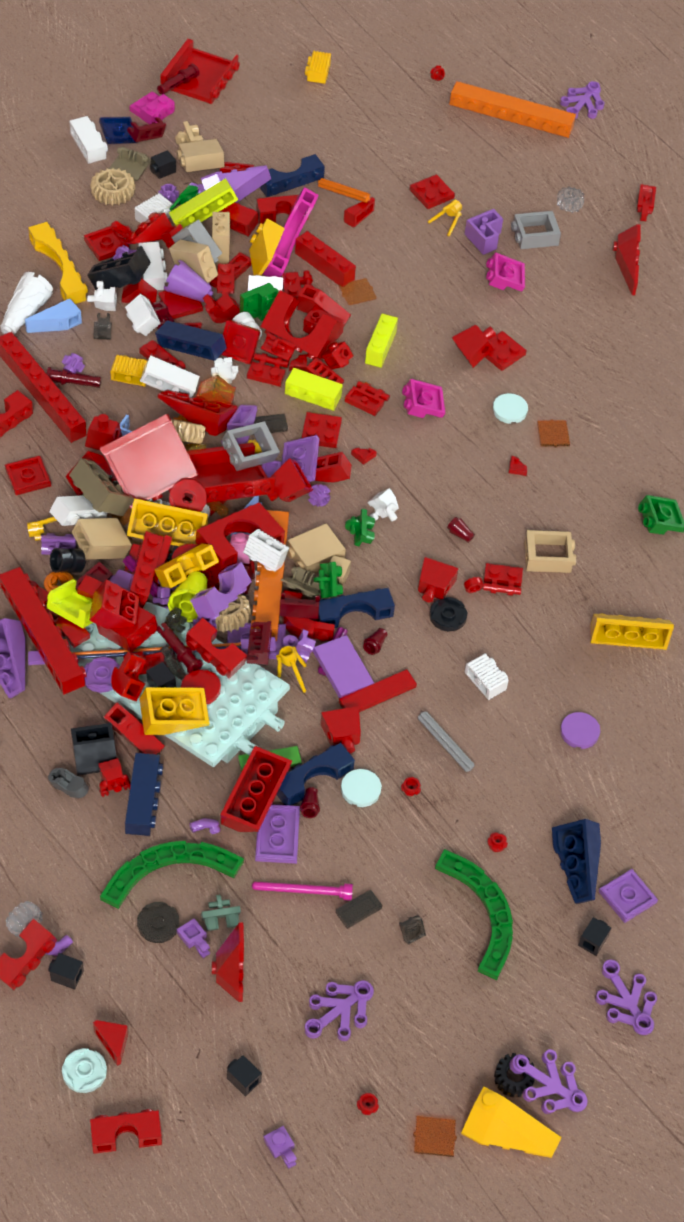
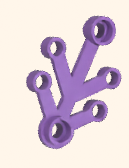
[560,81,605,120]
[595,960,657,1035]
[304,980,374,1041]
[510,1049,587,1114]

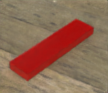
[339,669,417,712]

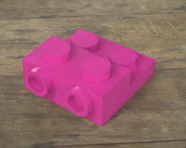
[129,91,175,124]
[486,252,525,292]
[402,379,446,418]

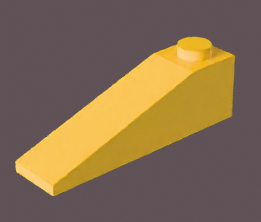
[461,1087,562,1158]

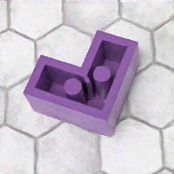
[465,209,503,255]

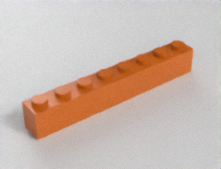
[449,81,576,138]
[251,510,289,641]

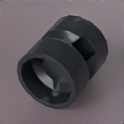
[50,548,86,573]

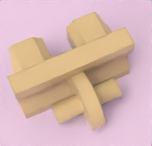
[175,121,203,144]

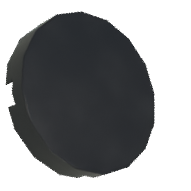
[429,597,468,632]

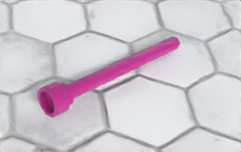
[252,882,353,901]

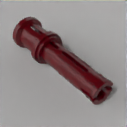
[157,64,199,95]
[47,367,101,388]
[156,622,203,673]

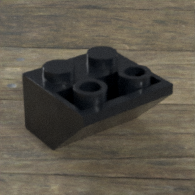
[71,723,117,776]

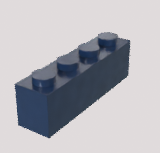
[155,321,227,361]
[125,753,164,836]

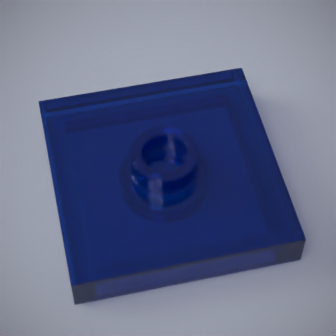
[99,117,138,144]

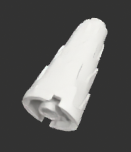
[0,272,53,334]

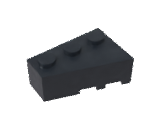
[87,246,151,290]

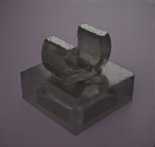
[163,607,187,633]
[399,915,426,945]

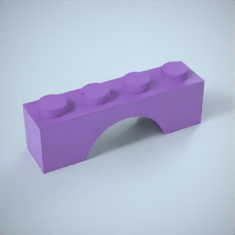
[190,562,252,620]

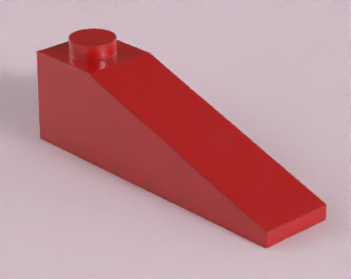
[613,224,641,295]
[158,390,238,436]

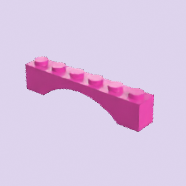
[263,187,319,278]

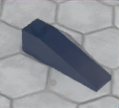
[552,819,601,904]

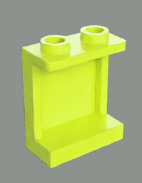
[47,579,94,628]

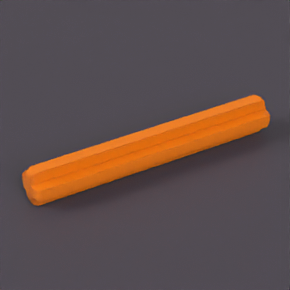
[317,178,370,203]

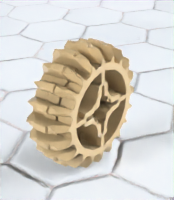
[90,168,135,206]
[171,419,205,444]
[216,590,251,633]

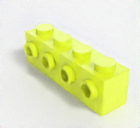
[169,178,238,228]

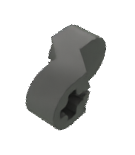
[48,768,89,798]

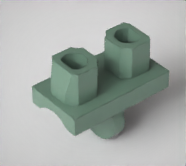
[201,894,241,931]

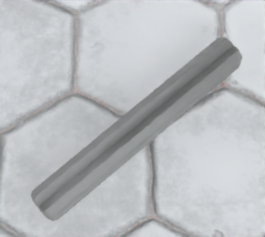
[418,711,475,772]

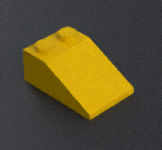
[249,219,285,276]
[139,687,210,735]

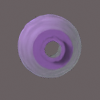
[164,259,214,302]

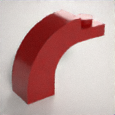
[281,590,335,641]

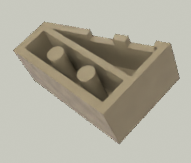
[69,458,134,516]

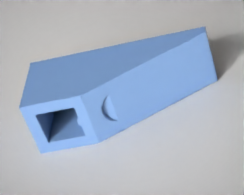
[25,299,82,333]

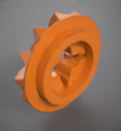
[44,572,74,592]

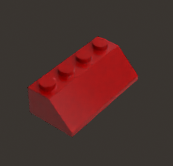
[220,746,292,832]

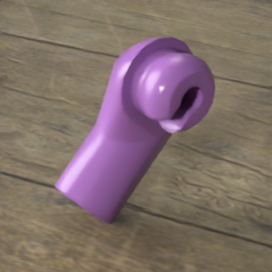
[189,818,221,834]
[46,935,73,956]

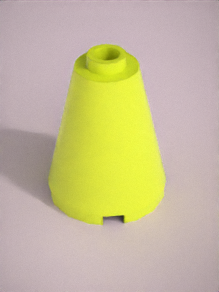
[168,571,207,622]

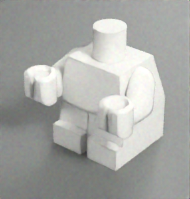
[88,281,117,311]
[211,357,239,386]
[368,488,399,522]

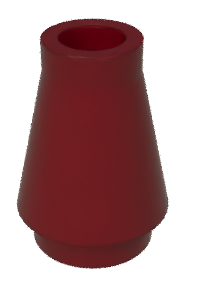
[447,517,475,543]
[363,628,388,655]
[300,787,320,818]

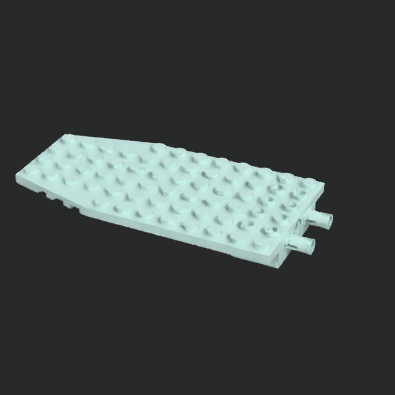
[62,602,290,768]

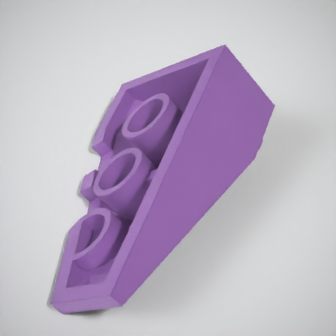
[201,165,271,212]
[0,618,25,698]

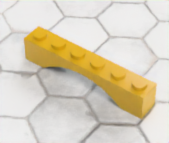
[28,222,88,304]

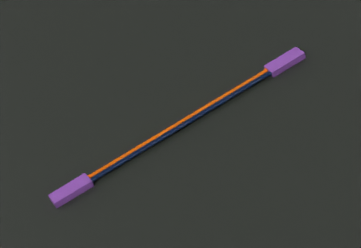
[28,637,276,665]

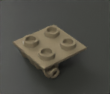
[109,146,151,181]
[281,566,321,597]

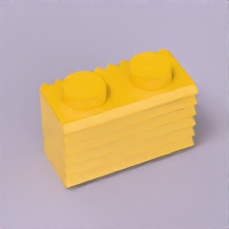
[305,50,331,84]
[110,354,147,387]

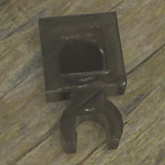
[93,313,112,340]
[160,645,187,680]

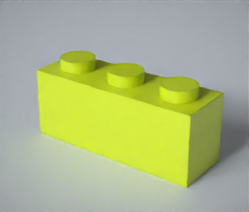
[365,314,398,368]
[285,368,343,411]

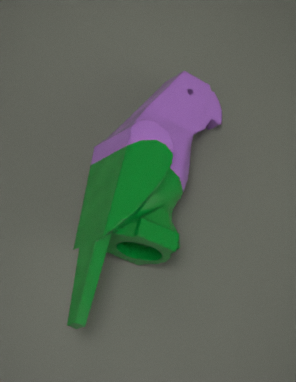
[169,183,205,211]

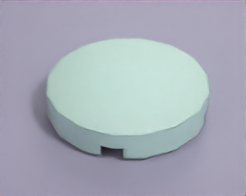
[493,393,528,424]
[341,769,382,807]
[62,1048,107,1093]

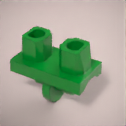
[345,509,375,546]
[313,562,343,598]

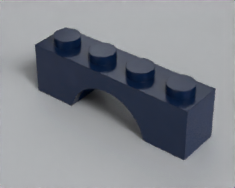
[259,154,325,197]
[316,588,395,628]
[277,743,355,806]

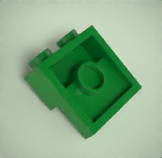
[240,282,279,321]
[638,495,684,535]

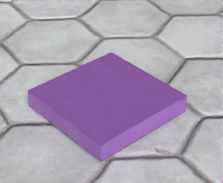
[599,869,658,923]

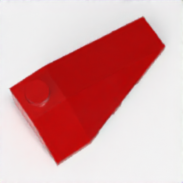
[212,922,244,1002]

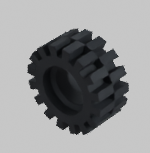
[494,1053,535,1097]

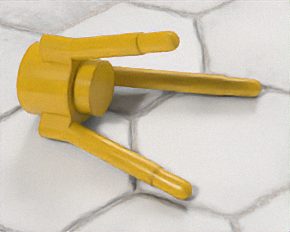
[428,199,462,237]
[27,517,57,541]
[276,646,307,693]

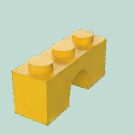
[154,544,219,588]

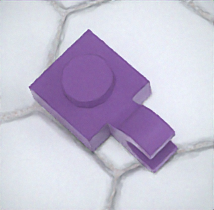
[177,918,210,958]
[264,1126,297,1169]

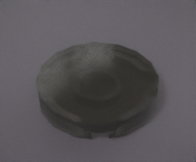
[137,902,179,943]

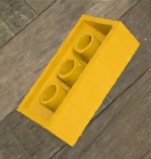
[127,499,208,546]
[590,613,674,650]

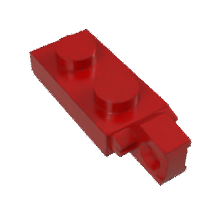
[637,184,656,222]
[217,263,235,296]

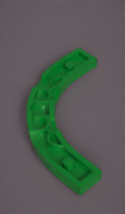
[100,841,244,909]
[435,849,513,980]

